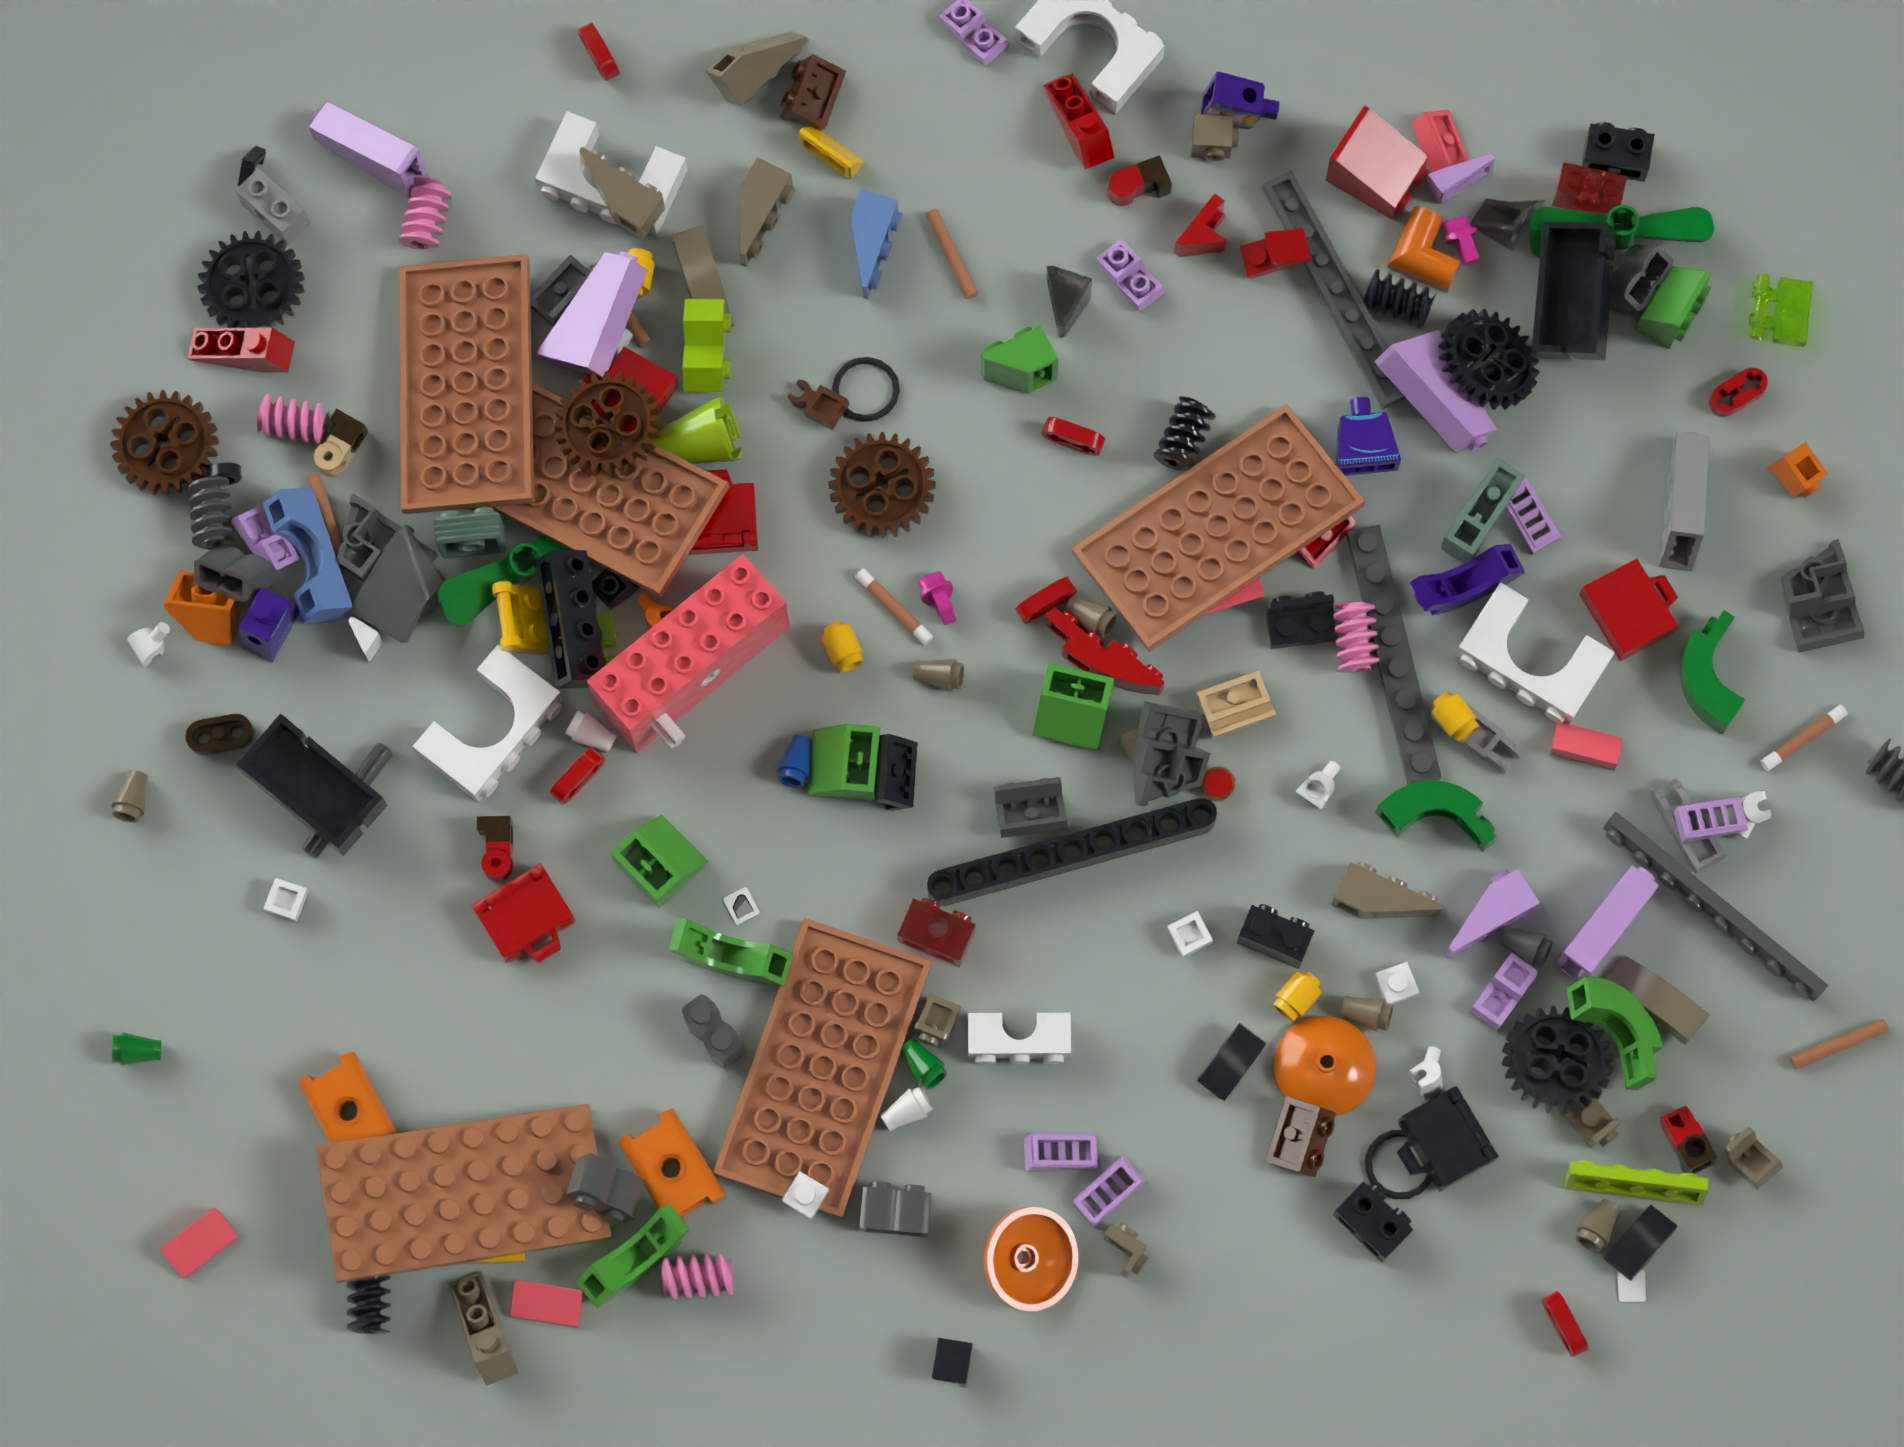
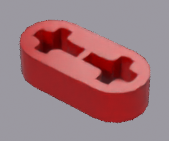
[577,22,620,82]
[1709,368,1768,417]
[1041,417,1105,456]
[1015,577,1077,624]
[550,747,606,805]
[1542,1291,1589,1357]

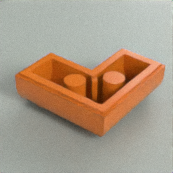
[1387,206,1461,292]

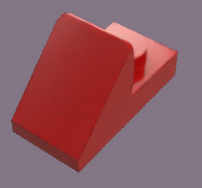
[1174,193,1226,257]
[1240,228,1312,279]

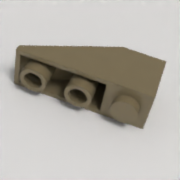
[706,31,809,105]
[579,147,665,240]
[740,157,795,266]
[1331,862,1443,919]
[449,1271,518,1386]

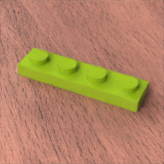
[1565,1160,1708,1206]

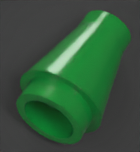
[112,1032,161,1066]
[901,1038,947,1090]

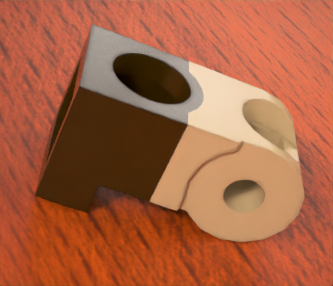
[314,408,368,477]

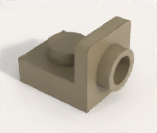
[1565,1097,1621,1148]

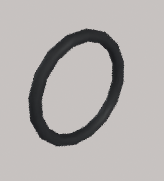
[832,357,900,422]
[1365,1130,1432,1199]

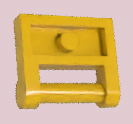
[492,581,550,655]

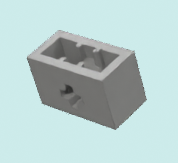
[235,168,310,245]

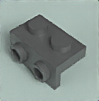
[530,255,593,327]
[994,777,1068,838]

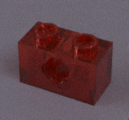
[1552,162,1627,215]
[897,898,976,967]

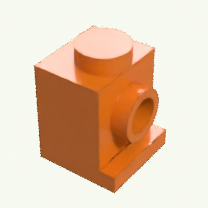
[1767,442,1828,498]

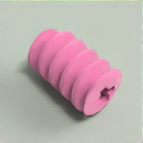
[398,176,452,249]
[257,393,330,445]
[1333,602,1380,673]
[662,1252,734,1301]

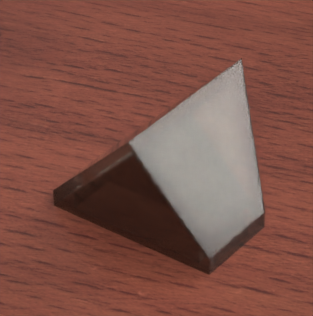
[1470,198,1545,251]
[1046,265,1092,338]

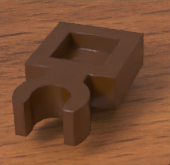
[787,379,850,430]

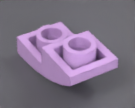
[939,0,1009,66]
[1096,239,1165,312]

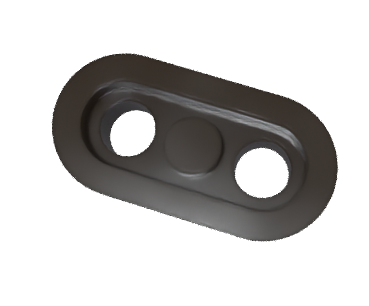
[185,714,254,755]

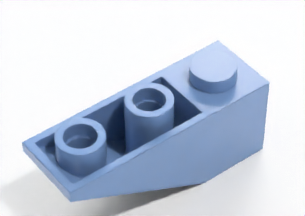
[851,189,902,299]

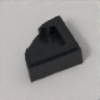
[238,145,266,187]

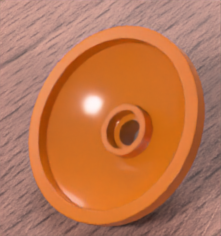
[1273,1016,1376,1117]
[984,1207,1079,1311]

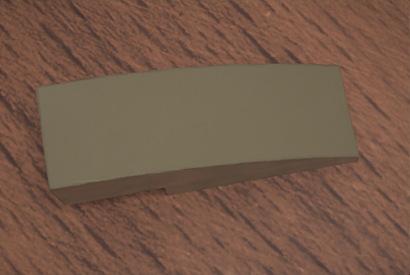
[671,225,734,327]
[1606,956,1710,1045]

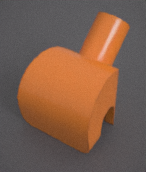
[637,593,674,630]

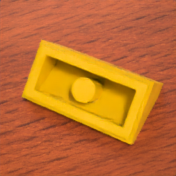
[799,126,864,180]

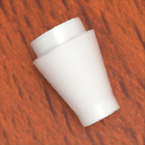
[565,711,617,753]
[880,1086,933,1131]

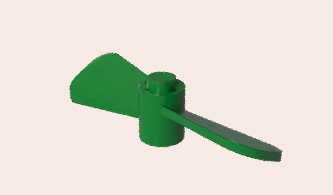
[1529,205,1714,259]
[438,535,569,626]

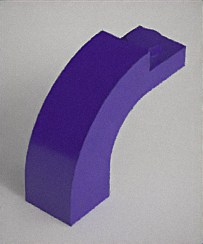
[1410,544,1525,616]

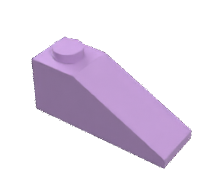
[1446,868,1540,959]

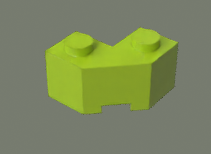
[682,299,731,392]

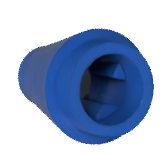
[777,735,812,788]

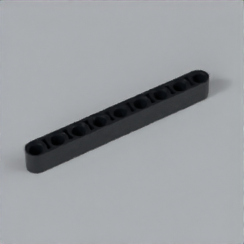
[927,798,1217,906]

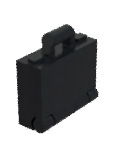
[1397,1086,1499,1192]

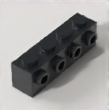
[536,550,607,689]

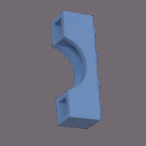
[263,487,353,624]

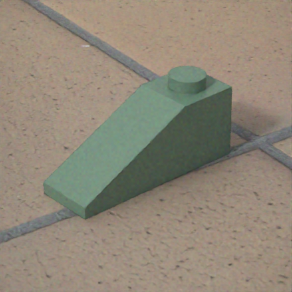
[1441,458,1525,564]

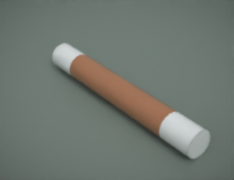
[855,568,934,646]
[1760,704,1848,771]

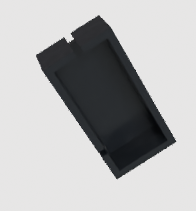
[1532,221,1617,360]
[236,713,387,856]

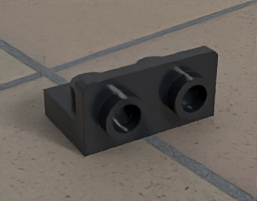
[1265,591,1338,650]
[875,734,918,811]

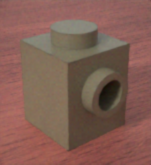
[1191,114,1239,161]

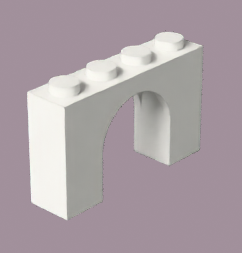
[1015,0,1164,115]
[535,111,688,237]
[1455,582,1615,724]
[412,645,563,802]

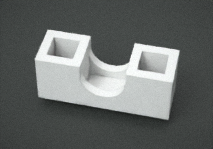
[968,1013,1071,1065]

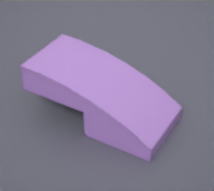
[231,505,300,572]
[1469,952,1539,1031]

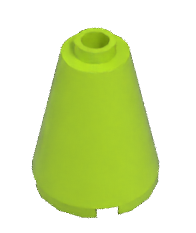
[651,396,743,464]

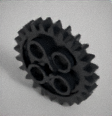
[197,231,305,328]
[1438,309,1540,410]
[1502,1005,1614,1115]

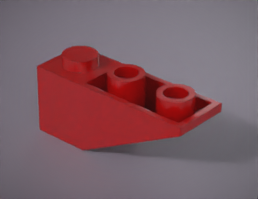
[1043,73,1115,170]
[187,327,295,373]

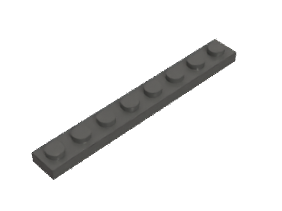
[1262,170,1406,410]
[1346,525,1442,785]
[1603,811,1828,1001]

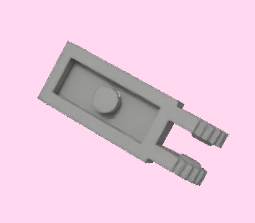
[1431,693,1524,775]
[1650,778,1726,874]

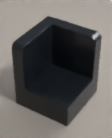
[932,1337,973,1388]

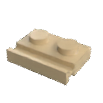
[1196,670,1276,739]

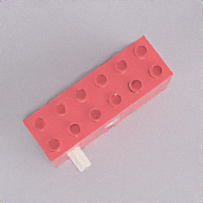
[587,553,790,753]

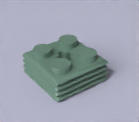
[433,507,507,559]

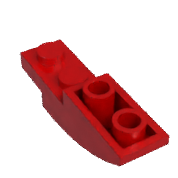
[1045,607,1165,695]

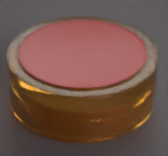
[1201,766,1235,802]

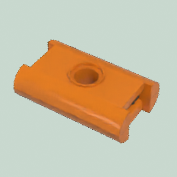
[298,1052,398,1144]
[618,1109,727,1224]

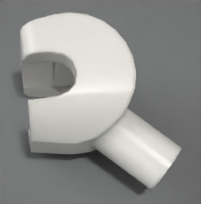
[127,622,170,667]
[1296,761,1340,809]
[1735,791,1771,840]
[1409,1046,1443,1100]

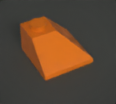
[164,571,242,645]

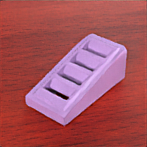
[1425,154,1495,204]
[1504,478,1561,555]
[1674,797,1748,844]
[1024,1133,1098,1171]
[1071,1155,1147,1227]

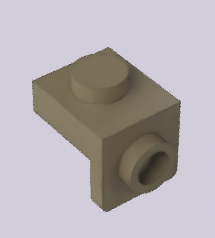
[914,994,961,1047]
[1725,1127,1783,1190]
[1104,1223,1148,1278]

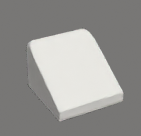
[348,617,383,662]

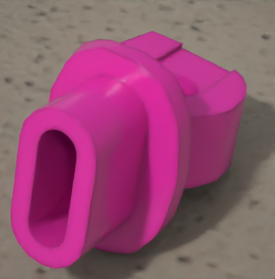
[1443,215,1479,265]
[918,571,956,626]

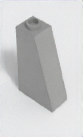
[1659,432,1710,571]

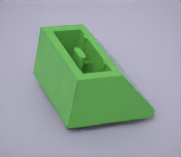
[1635,266,1712,349]
[981,325,1058,394]
[1032,663,1114,751]
[808,724,881,801]
[610,814,708,909]

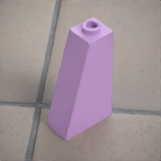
[309,102,427,198]
[537,251,648,378]
[1375,330,1497,453]
[1555,865,1659,982]

